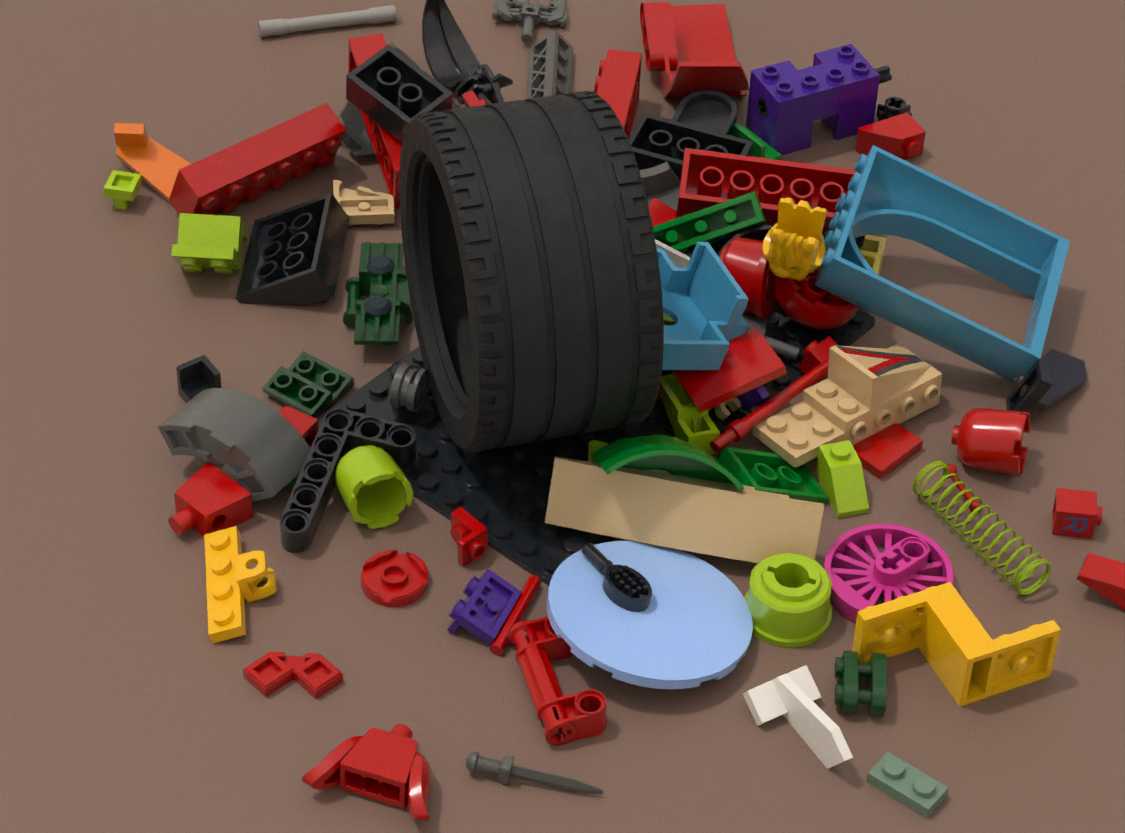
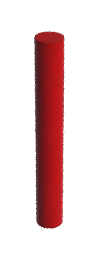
[490,575,541,656]

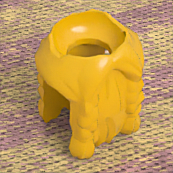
[762,197,827,281]

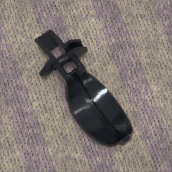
[422,0,513,105]

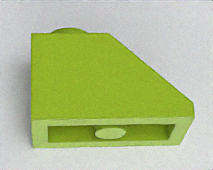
[815,440,869,519]

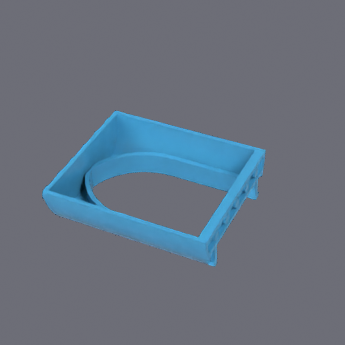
[814,145,1070,383]

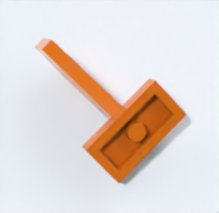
[114,123,191,202]

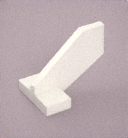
[743,665,853,769]

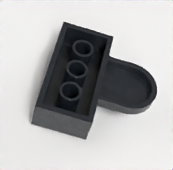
[628,90,753,181]

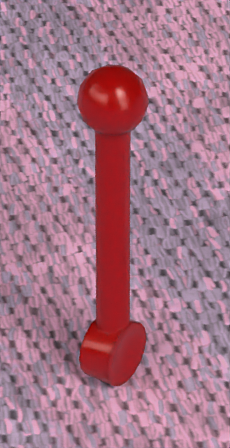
[947,464,982,512]

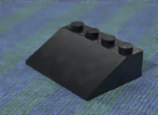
[236,193,350,306]

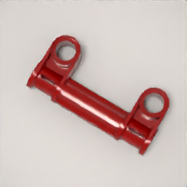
[507,616,607,746]

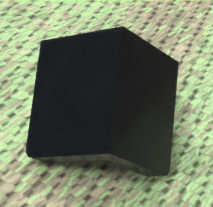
[176,355,221,403]

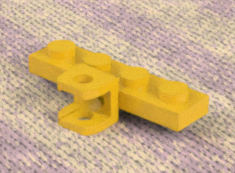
[204,526,277,644]

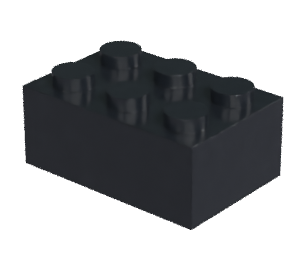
[346,44,453,142]

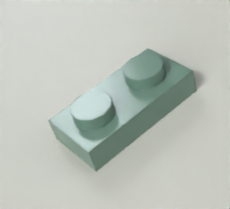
[866,752,949,819]

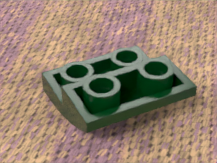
[262,351,355,418]

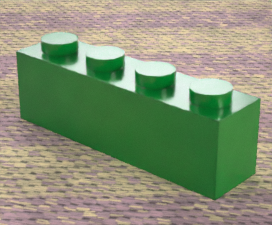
[653,192,767,253]

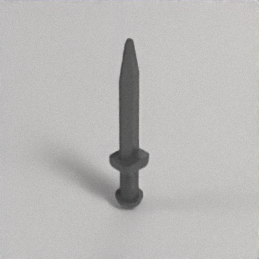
[466,752,604,794]

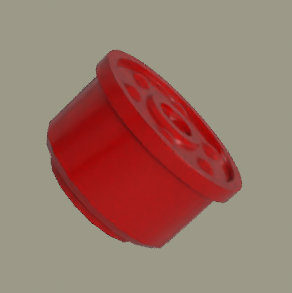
[719,237,776,320]

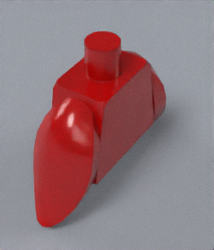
[302,724,431,821]

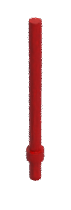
[710,357,829,453]

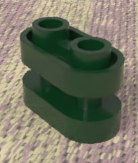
[834,651,887,716]

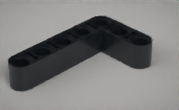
[280,408,416,553]

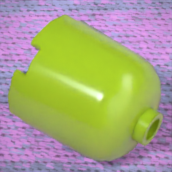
[334,445,413,529]

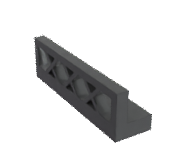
[526,30,573,99]

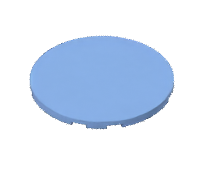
[546,541,753,689]

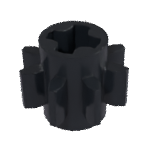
[876,97,912,121]

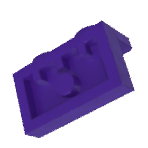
[447,569,521,645]

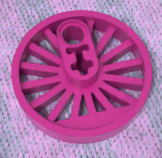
[824,524,954,624]

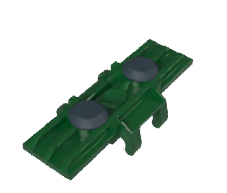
[343,242,413,345]

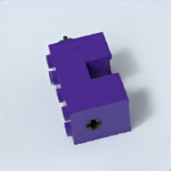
[746,44,892,155]

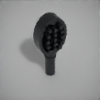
[581,543,652,612]

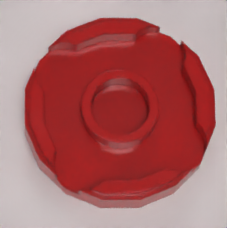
[361,550,428,607]

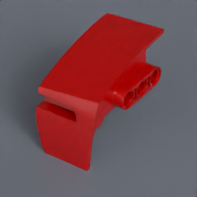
[640,2,749,98]

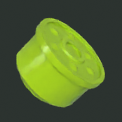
[744,553,833,648]

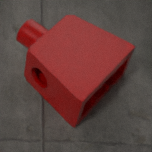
[168,462,253,537]

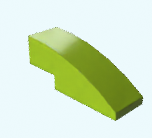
[660,374,720,455]

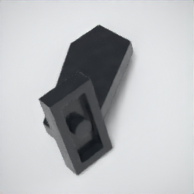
[1006,349,1087,413]

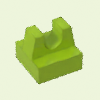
[104,170,142,210]

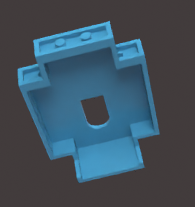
[657,242,749,370]

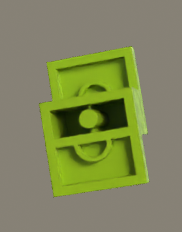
[171,213,248,274]

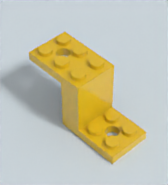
[852,582,1061,707]

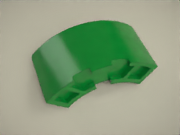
[591,434,745,492]

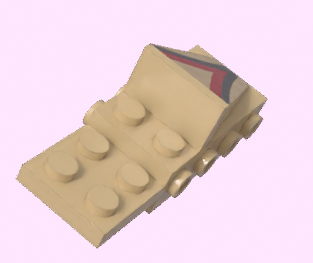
[753,343,942,468]

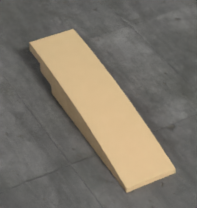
[545,457,824,563]

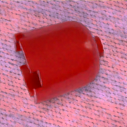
[951,408,1030,476]

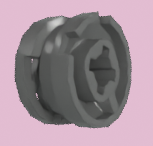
[390,363,430,413]

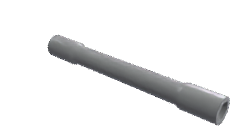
[258,5,397,38]

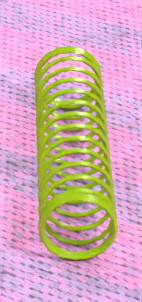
[913,461,1051,595]

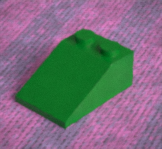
[717,447,830,504]

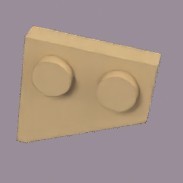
[333,180,395,226]

